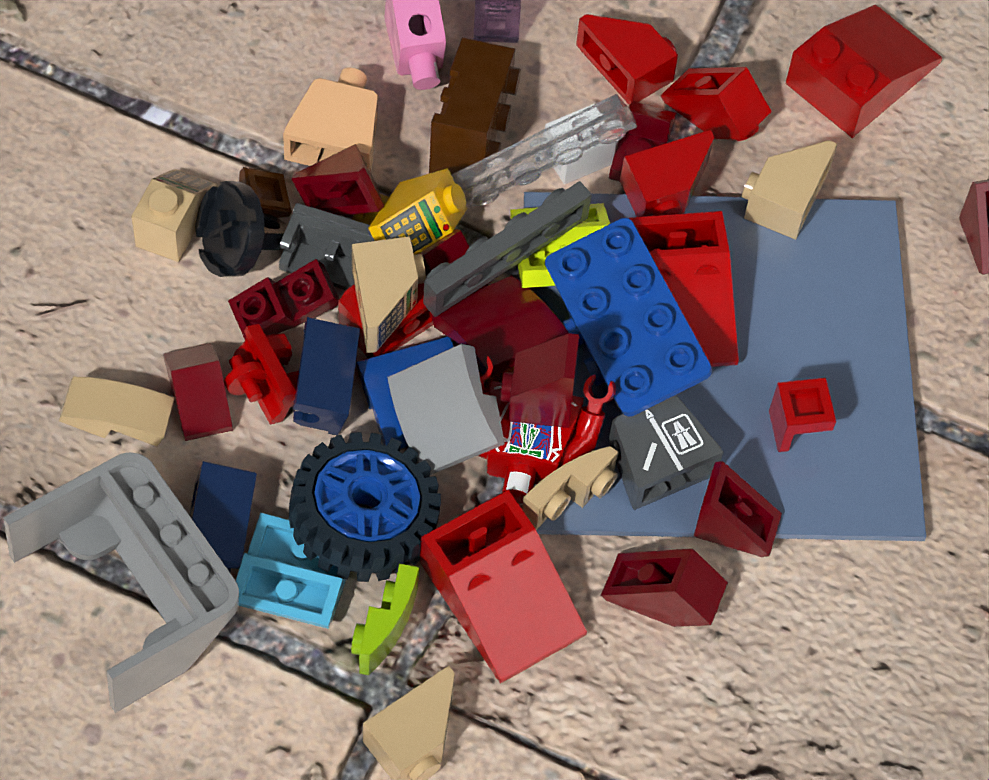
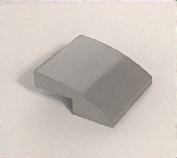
[387,344,505,475]

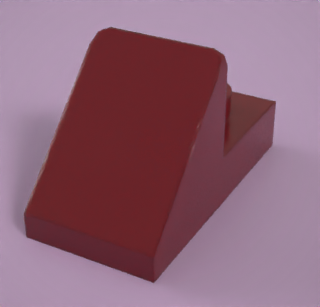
[609,101,677,182]

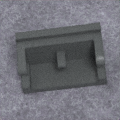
[279,203,374,290]

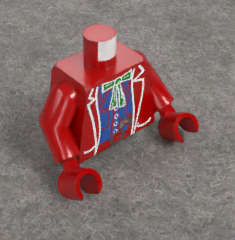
[478,355,616,504]

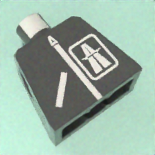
[609,395,723,510]

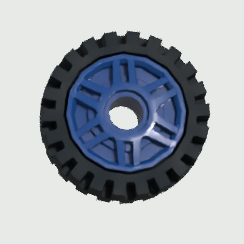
[289,432,441,582]

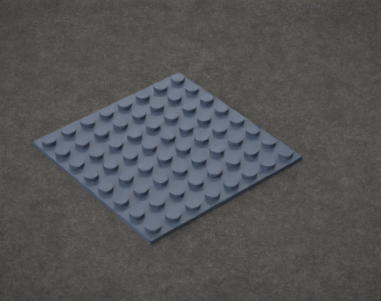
[524,192,926,541]

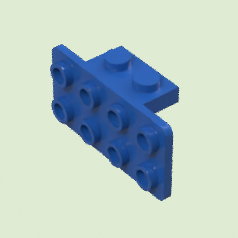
[545,218,712,417]

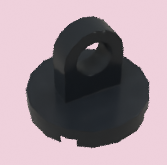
[195,181,287,277]

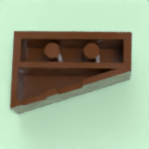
[429,37,521,186]

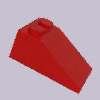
[785,4,942,138]

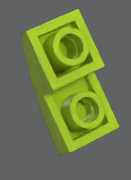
[351,564,419,675]

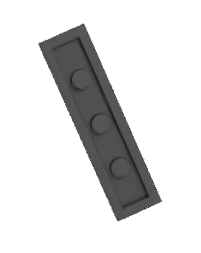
[423,181,592,317]

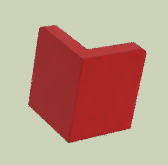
[769,378,836,452]

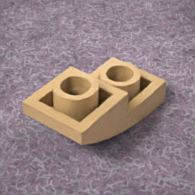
[59,376,174,447]
[522,446,618,530]

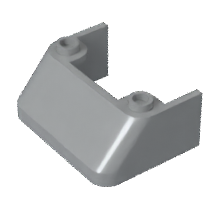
[3,452,239,713]

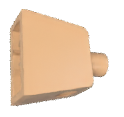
[283,67,378,172]

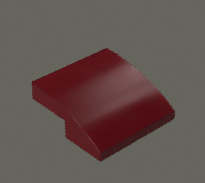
[431,275,568,377]

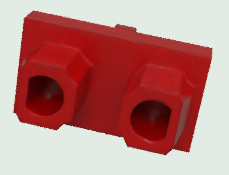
[224,324,299,425]

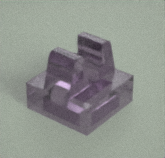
[473,0,521,43]

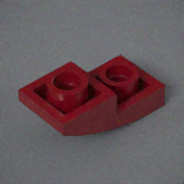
[228,259,339,340]

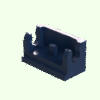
[293,317,360,436]
[189,461,257,574]

